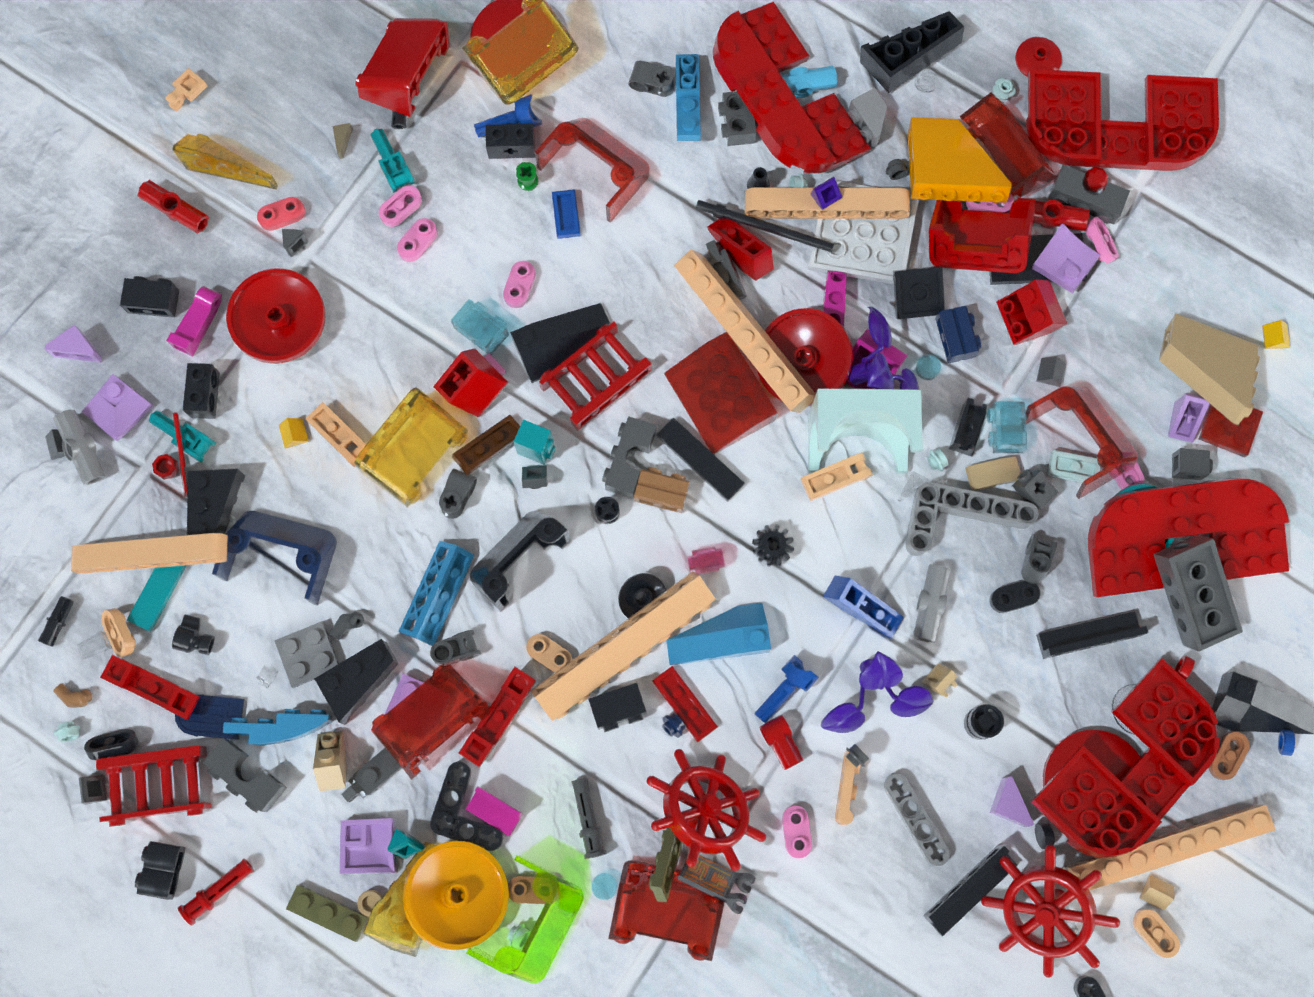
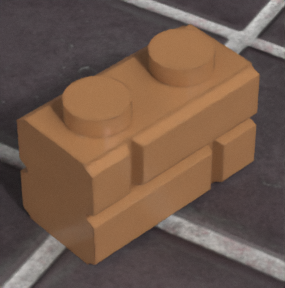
[634,467,690,513]

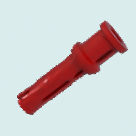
[178,858,254,926]

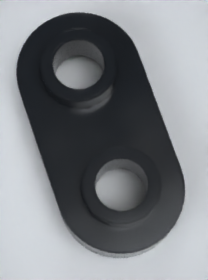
[989,581,1040,613]
[84,729,139,760]

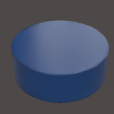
[1278,729,1295,756]

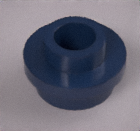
[662,713,685,738]

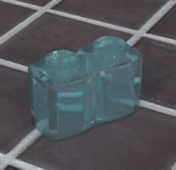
[987,401,1027,453]

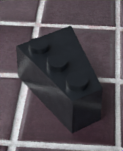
[187,469,246,535]

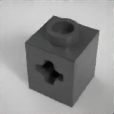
[1172,448,1213,480]
[1012,469,1058,509]

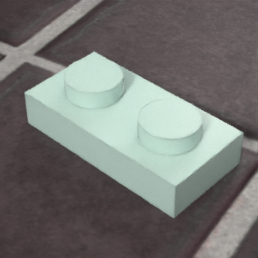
[1047,450,1102,485]

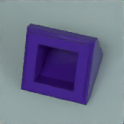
[811,177,842,210]

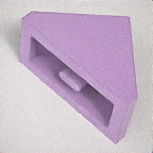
[44,325,102,363]
[1168,393,1210,443]
[990,776,1034,827]

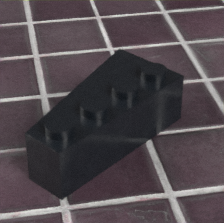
[860,11,964,93]

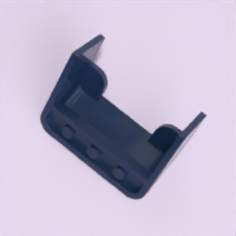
[212,511,337,606]

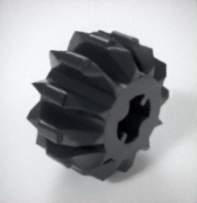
[752,524,794,567]

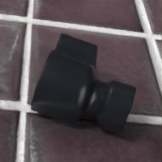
[172,614,215,655]

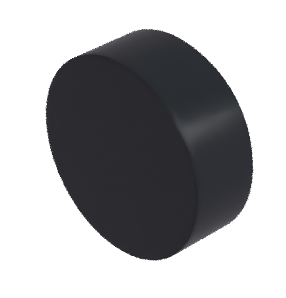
[1035,822,1055,849]

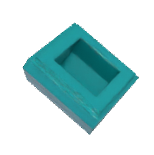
[388,828,425,859]

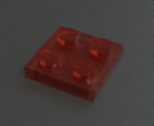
[1199,405,1263,458]

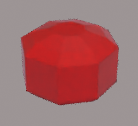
[1083,167,1108,192]
[152,454,179,480]

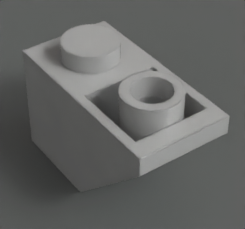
[848,88,887,148]

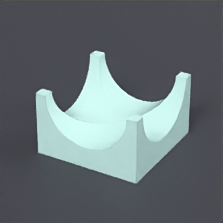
[808,389,923,474]

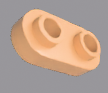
[101,608,136,657]
[526,634,573,673]
[1133,909,1180,958]

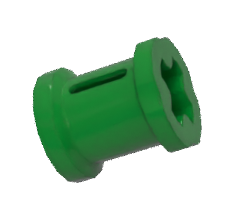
[516,162,539,191]

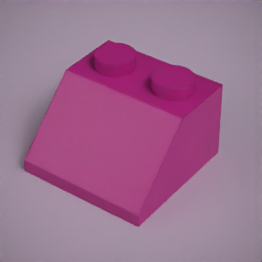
[846,329,908,389]

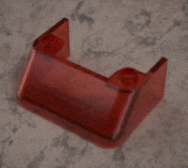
[960,92,1057,198]
[535,118,650,223]
[1022,386,1138,499]

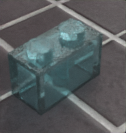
[451,299,509,356]

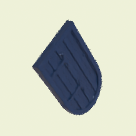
[175,694,245,740]

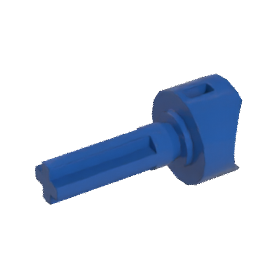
[474,94,543,137]
[755,655,819,723]

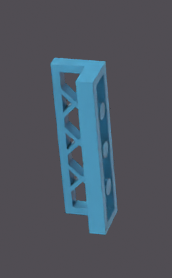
[398,541,475,646]

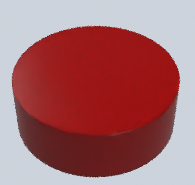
[1174,655,1195,680]

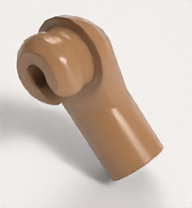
[53,683,92,708]

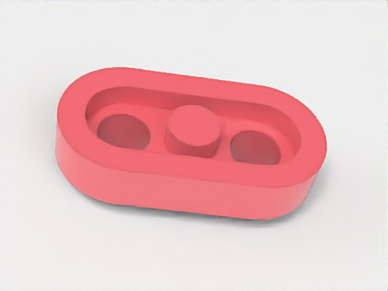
[257,197,305,231]

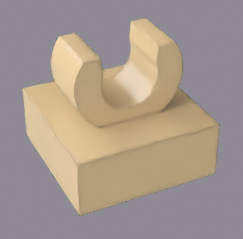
[922,664,957,697]

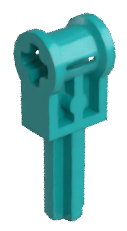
[371,128,415,193]
[149,411,216,463]

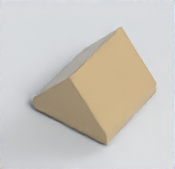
[1139,874,1174,910]

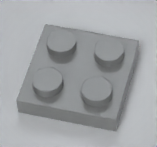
[275,621,339,688]

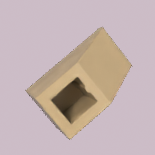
[313,731,347,792]

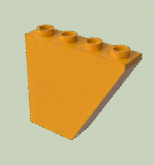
[907,117,1012,203]

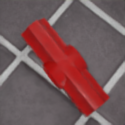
[137,180,209,234]
[1018,197,1090,231]

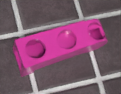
[822,270,846,327]
[166,286,222,357]

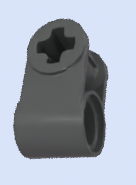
[628,60,674,97]
[439,468,477,519]
[1021,534,1057,584]
[430,630,481,667]

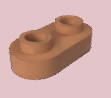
[1209,732,1250,780]
[508,876,559,904]

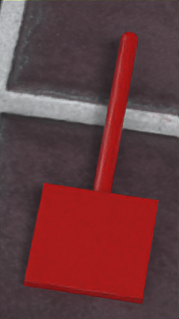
[173,412,187,497]

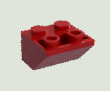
[996,280,1067,345]
[433,348,509,417]

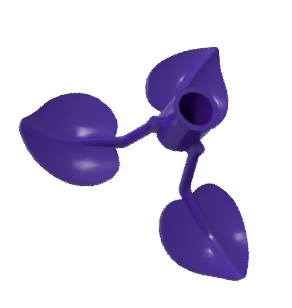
[849,306,919,390]
[820,651,934,733]

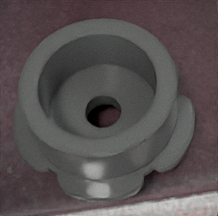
[886,159,908,180]
[846,744,869,768]

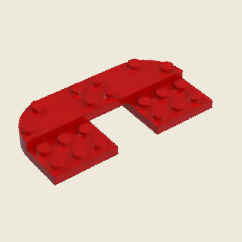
[713,2,871,174]
[1026,69,1219,171]
[1088,478,1289,597]
[1031,658,1220,858]

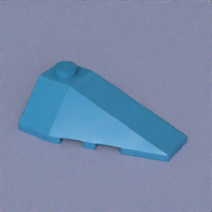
[666,603,771,665]

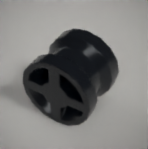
[595,497,620,524]

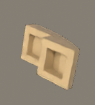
[965,456,1021,491]

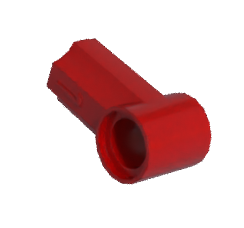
[759,715,804,770]

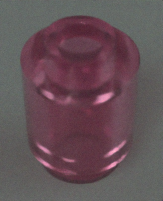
[687,546,725,575]

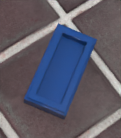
[552,189,581,239]

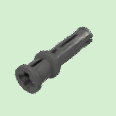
[571,778,607,859]

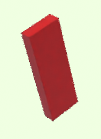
[652,666,718,743]

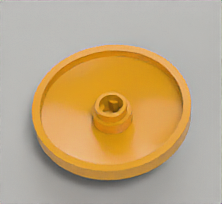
[403,841,509,950]

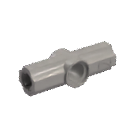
[53,409,105,485]
[913,564,951,643]

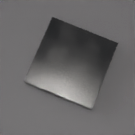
[893,266,945,320]

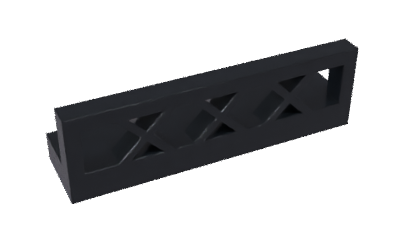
[1036,611,1149,659]
[923,845,1018,936]

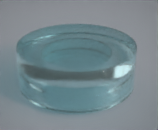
[915,355,941,380]
[592,873,618,900]

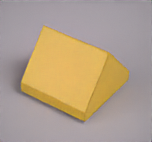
[1262,320,1290,349]
[279,418,309,449]

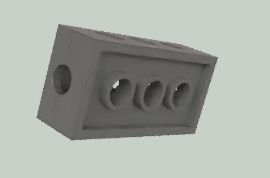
[1153,535,1243,652]

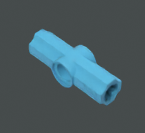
[781,66,837,98]

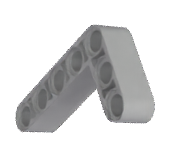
[905,482,1039,556]

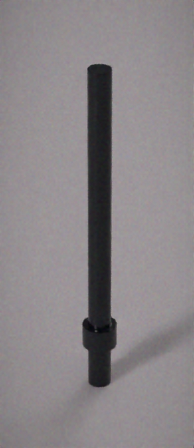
[696,200,834,253]

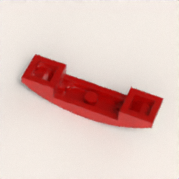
[100,655,200,720]
[458,666,536,767]

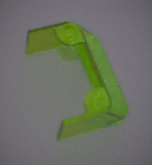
[466,855,584,984]

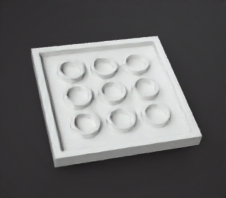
[808,179,919,284]

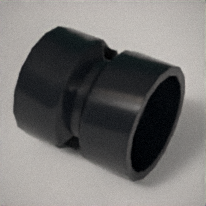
[964,704,1004,740]

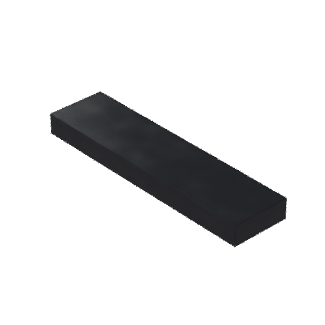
[657,417,745,502]

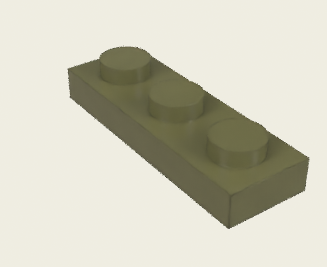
[649,827,683,902]
[286,884,369,942]

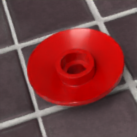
[1015,37,1062,77]

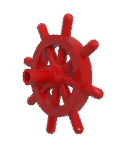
[646,749,766,871]
[981,845,1120,978]

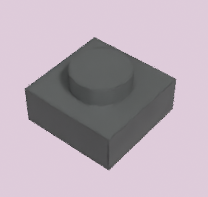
[522,465,547,489]

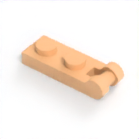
[305,402,371,467]
[800,453,873,502]
[835,751,860,825]

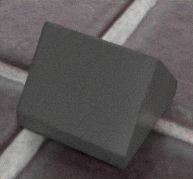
[282,229,308,257]
[1036,356,1065,387]
[45,429,65,460]
[79,775,107,805]

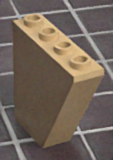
[1159,313,1260,425]

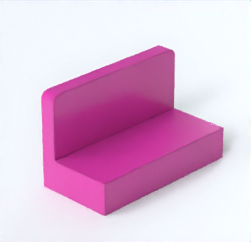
[466,786,523,836]

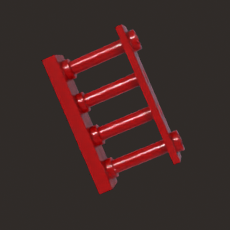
[539,322,652,431]
[96,745,211,827]

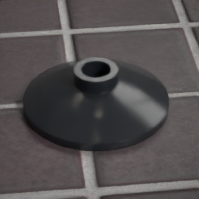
[618,573,666,618]

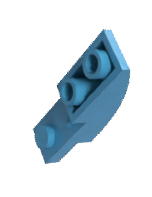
[676,54,701,141]
[223,709,332,745]

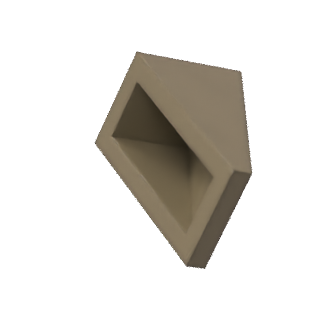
[333,123,353,159]

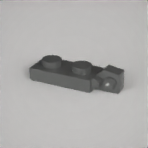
[706,240,747,300]
[341,742,409,802]

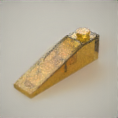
[172,134,278,190]
[363,842,437,957]

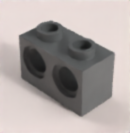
[718,91,757,146]

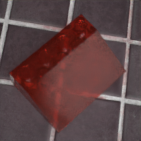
[664,332,778,455]

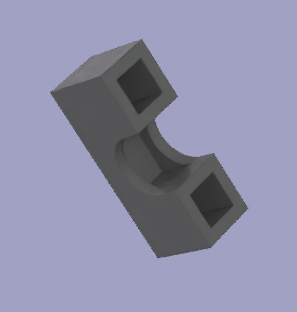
[1047,165,1130,224]
[602,416,656,499]
[202,738,287,813]

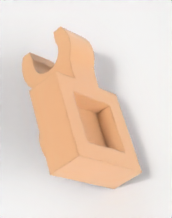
[165,68,208,111]

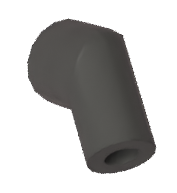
[329,612,364,640]

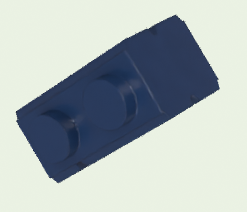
[935,306,981,363]

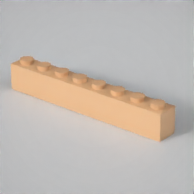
[674,249,816,413]
[531,571,716,721]
[1062,805,1276,891]

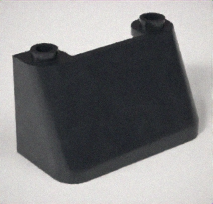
[470,511,570,612]

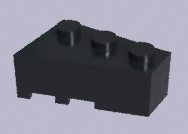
[314,639,399,725]

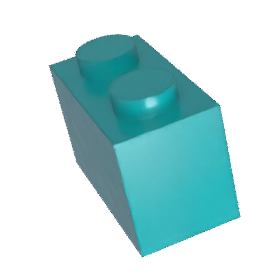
[513,419,556,465]

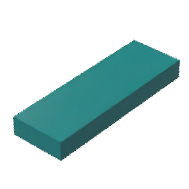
[127,565,187,632]

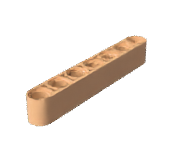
[744,188,910,219]
[71,533,228,573]

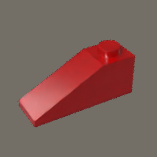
[707,218,774,281]

